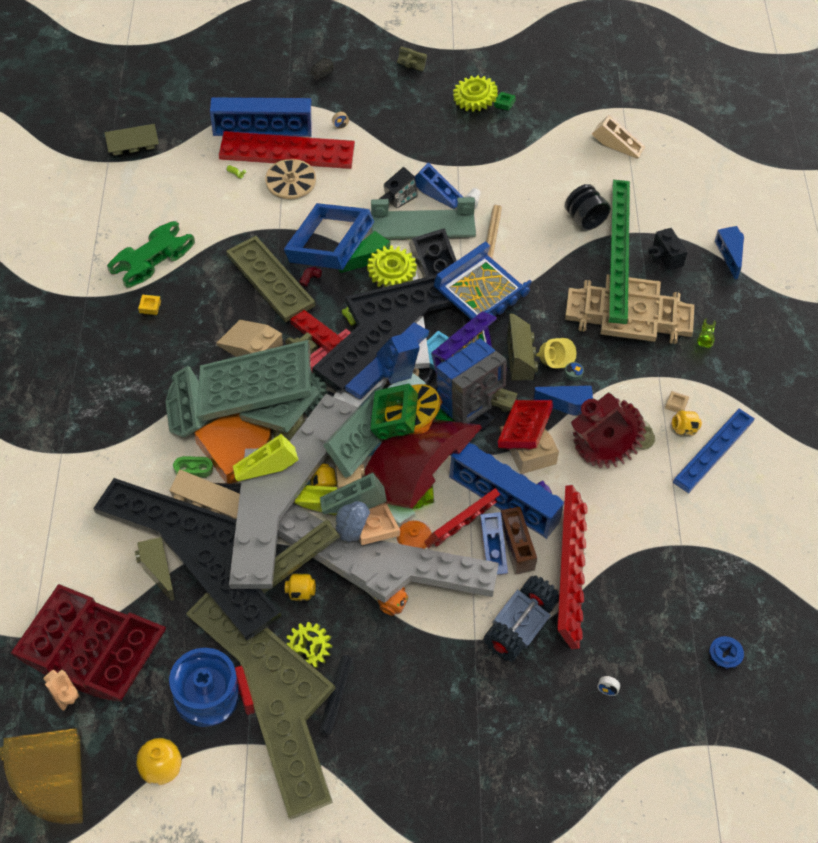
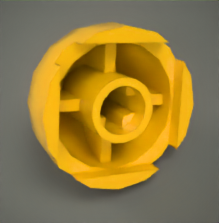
[136,738,182,785]

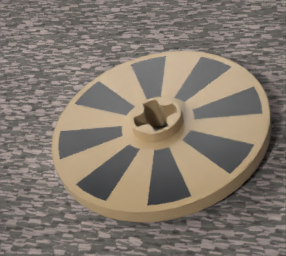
[265,159,316,199]

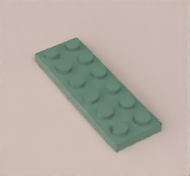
[323,386,387,478]

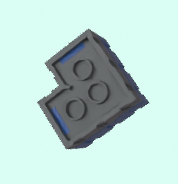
[436,338,507,423]

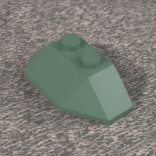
[165,366,209,437]

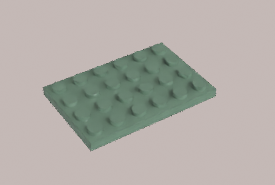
[197,340,311,421]

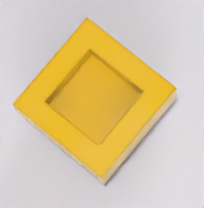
[138,295,161,315]

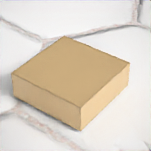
[665,391,689,412]

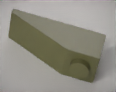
[135,537,175,600]

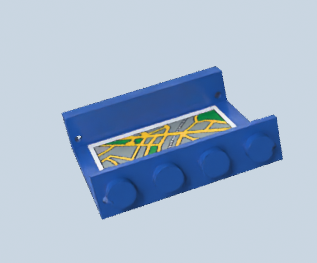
[434,241,532,320]

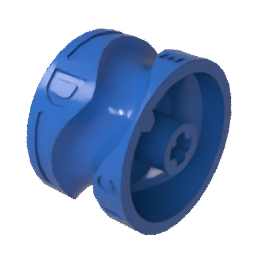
[169,648,239,727]

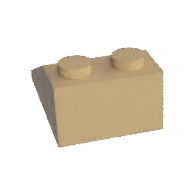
[217,320,283,357]
[499,426,559,474]

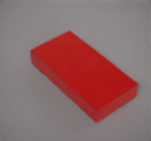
[235,666,255,715]

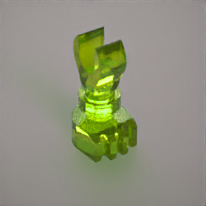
[697,318,716,348]

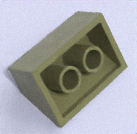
[104,124,159,155]
[507,314,538,380]

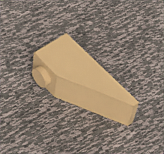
[591,115,645,159]

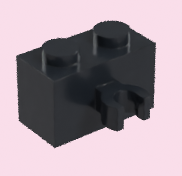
[648,227,688,270]

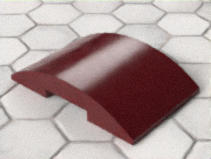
[362,419,482,509]
[11,584,166,701]

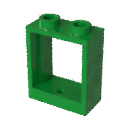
[370,383,418,440]

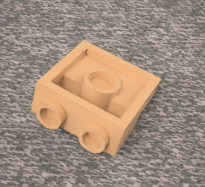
[359,503,400,545]

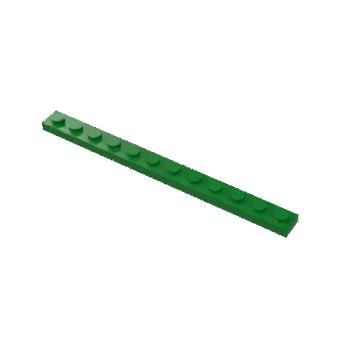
[608,179,630,324]

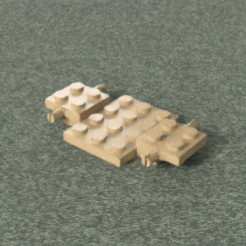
[565,275,694,344]

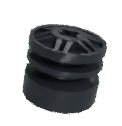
[564,184,611,231]

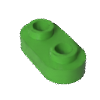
[173,456,213,477]

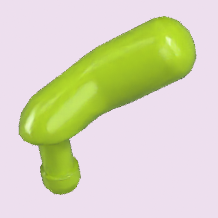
[226,165,246,178]
[342,306,356,326]

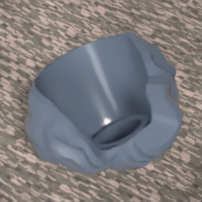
[336,501,370,542]

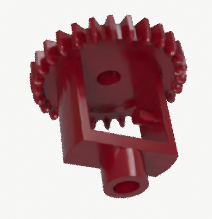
[571,392,646,469]

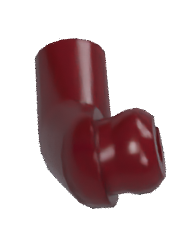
[299,266,322,287]

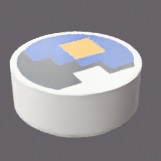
[597,676,620,696]

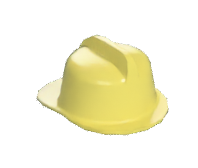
[536,338,576,368]

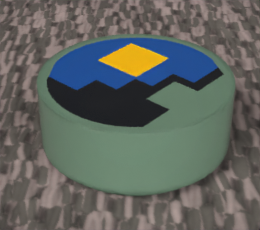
[565,362,584,381]

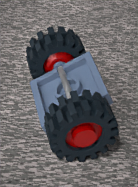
[483,575,560,661]

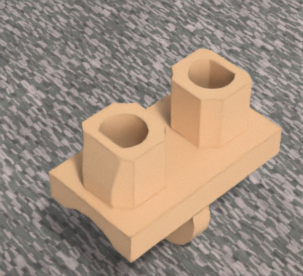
[43,670,80,711]

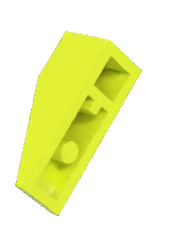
[233,434,298,481]

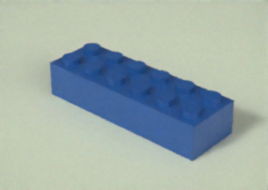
[210,98,312,137]
[449,443,564,539]

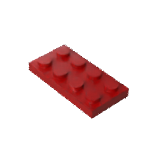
[498,400,553,449]
[424,488,500,549]

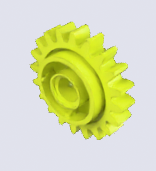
[453,75,498,112]
[367,245,417,287]

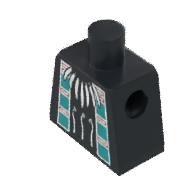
[379,167,418,208]

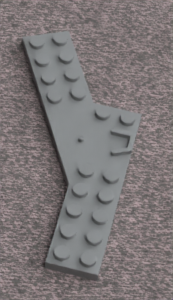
[278,503,499,603]

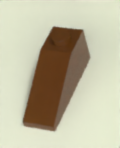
[501,507,537,574]

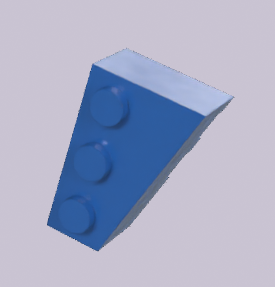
[376,332,420,384]

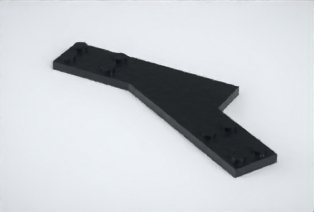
[312,275,454,393]

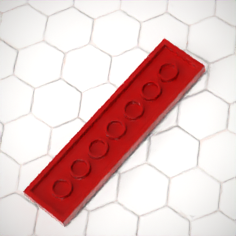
[219,131,355,169]
[558,485,588,649]

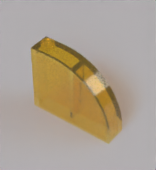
[0,728,83,824]

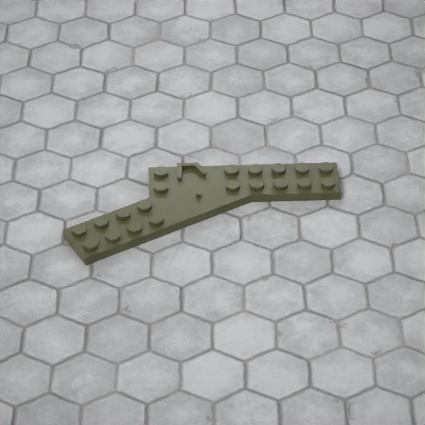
[186,593,336,820]

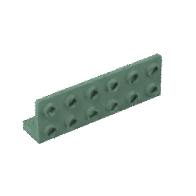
[371,197,476,239]

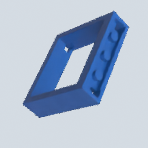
[284,203,374,270]

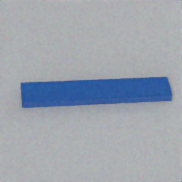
[345,322,429,399]
[673,408,755,494]

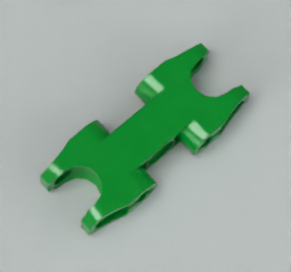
[107,221,195,288]

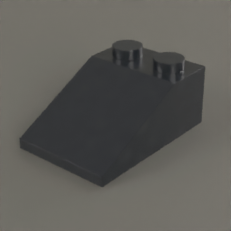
[409,228,457,278]

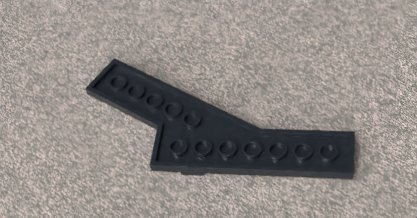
[93,478,282,641]

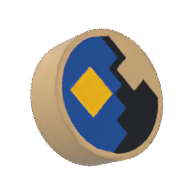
[332,112,349,129]

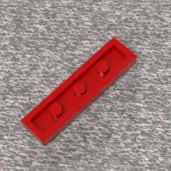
[290,310,343,353]

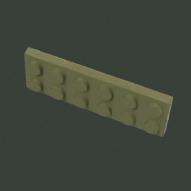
[226,236,316,322]

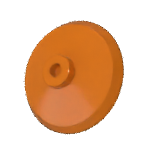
[396,520,432,549]

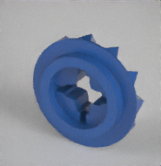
[709,636,744,669]

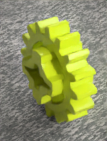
[287,622,332,668]

